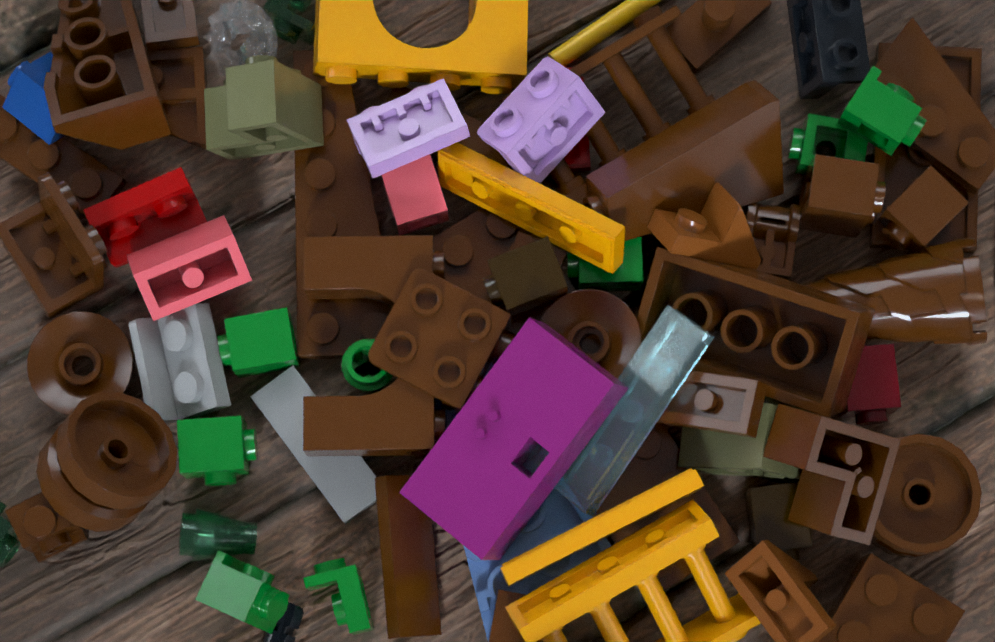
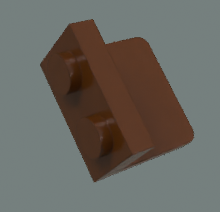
[0,172,107,319]
[368,268,516,415]

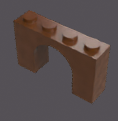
[303,235,446,457]

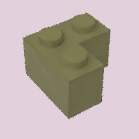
[204,55,324,160]
[678,396,815,484]

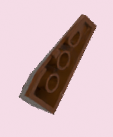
[43,0,172,150]

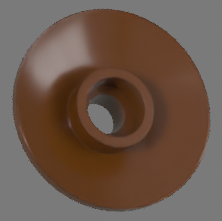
[540,289,642,383]
[27,311,134,416]

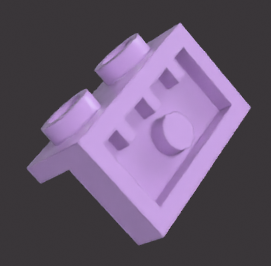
[477,57,605,183]
[347,78,470,178]

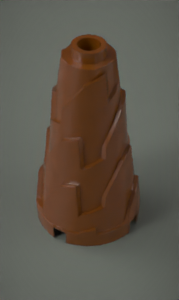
[801,237,987,345]

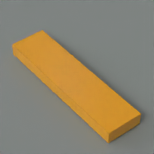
[438,142,625,274]
[500,468,704,587]

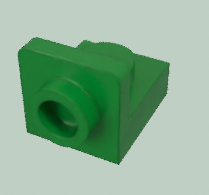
[303,558,375,635]

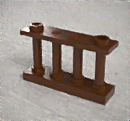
[499,5,716,204]

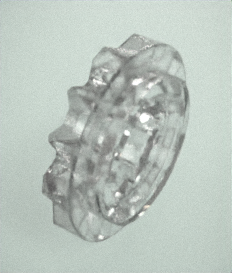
[202,0,278,76]

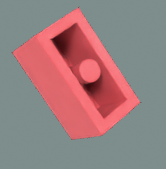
[126,215,252,321]

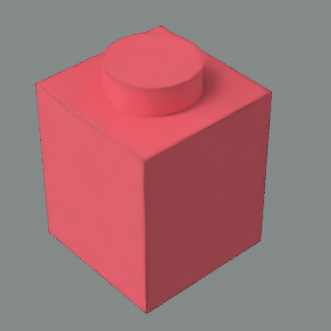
[381,154,449,236]

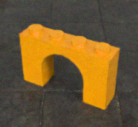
[313,0,528,94]

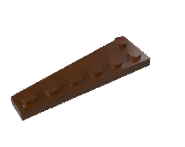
[293,50,392,360]

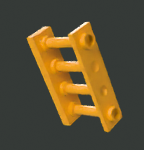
[505,499,761,642]

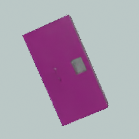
[399,317,629,560]

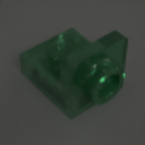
[263,0,315,45]

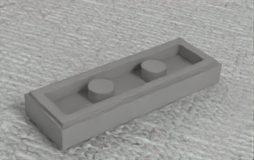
[250,365,377,525]

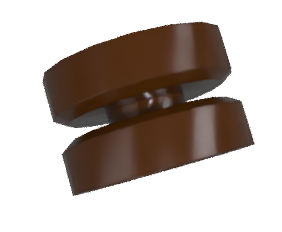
[36,392,177,532]
[871,434,982,558]

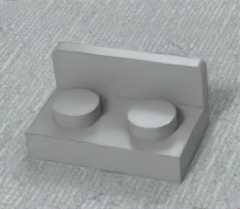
[128,303,231,423]

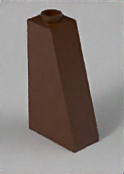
[582,80,784,241]

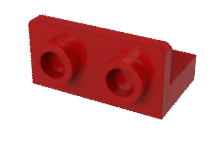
[83,167,207,268]

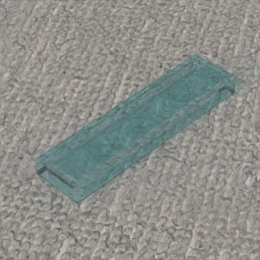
[554,305,714,516]

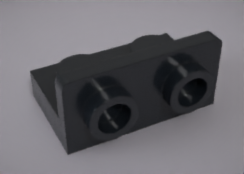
[787,0,870,99]

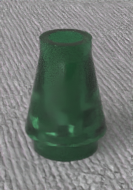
[179,508,257,561]

